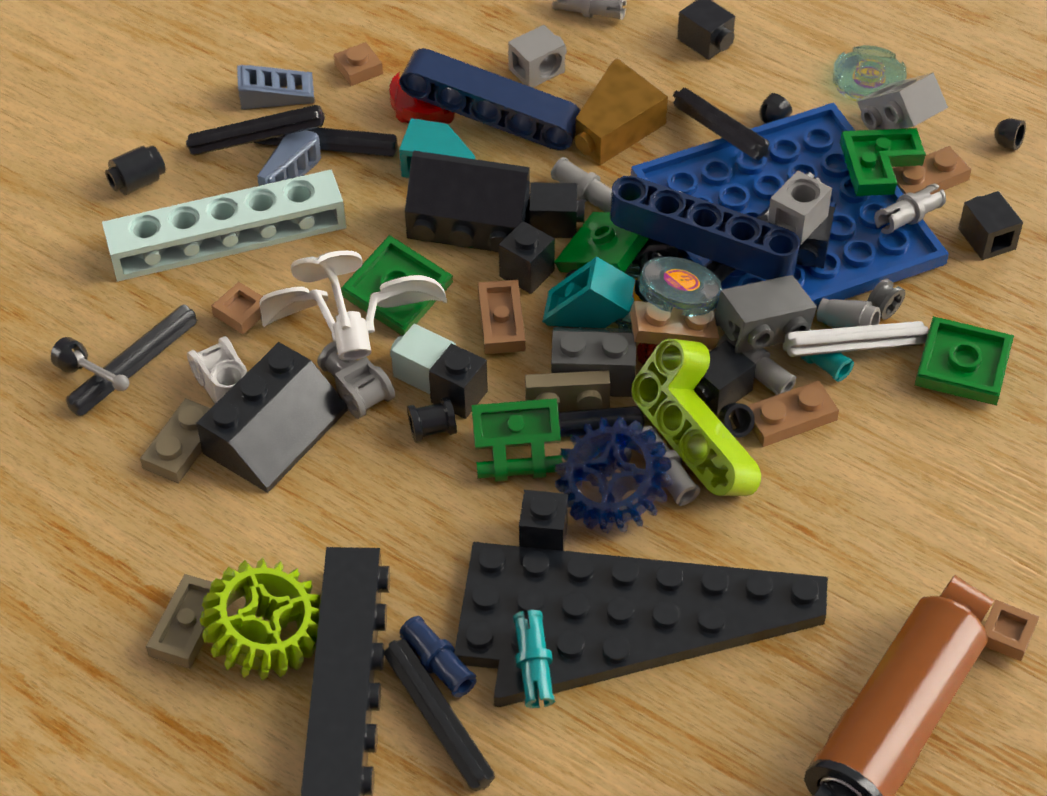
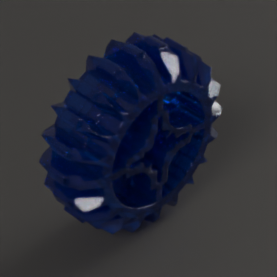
[555,416,672,534]

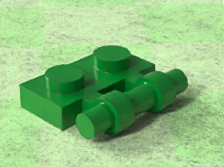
[471,398,563,482]

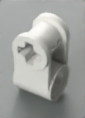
[187,336,247,404]

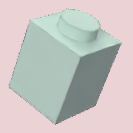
[390,323,456,394]

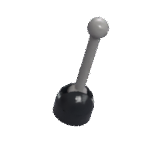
[51,337,129,391]

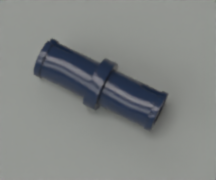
[399,616,477,698]

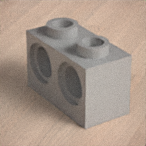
[857,73,948,130]

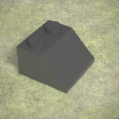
[551,326,636,397]

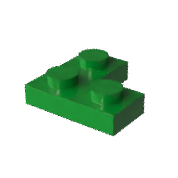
[840,128,926,196]

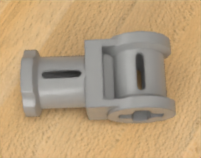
[317,341,395,419]

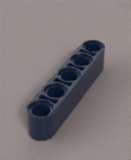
[399,48,581,151]
[610,176,800,280]

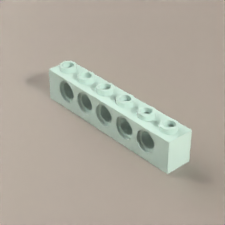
[102,169,346,282]

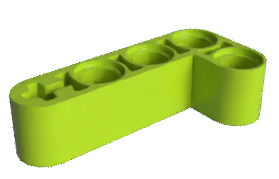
[631,338,761,496]

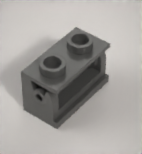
[715,275,817,353]

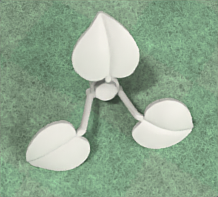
[259,251,447,361]

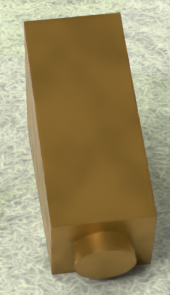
[575,58,668,165]

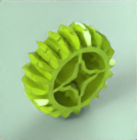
[199,558,321,681]

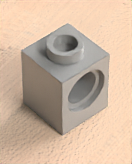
[508,25,567,88]
[768,170,832,244]

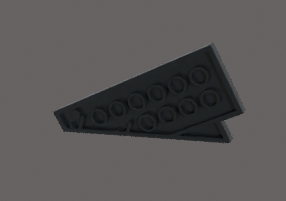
[454,542,828,707]

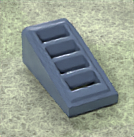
[237,65,315,109]
[257,130,321,186]

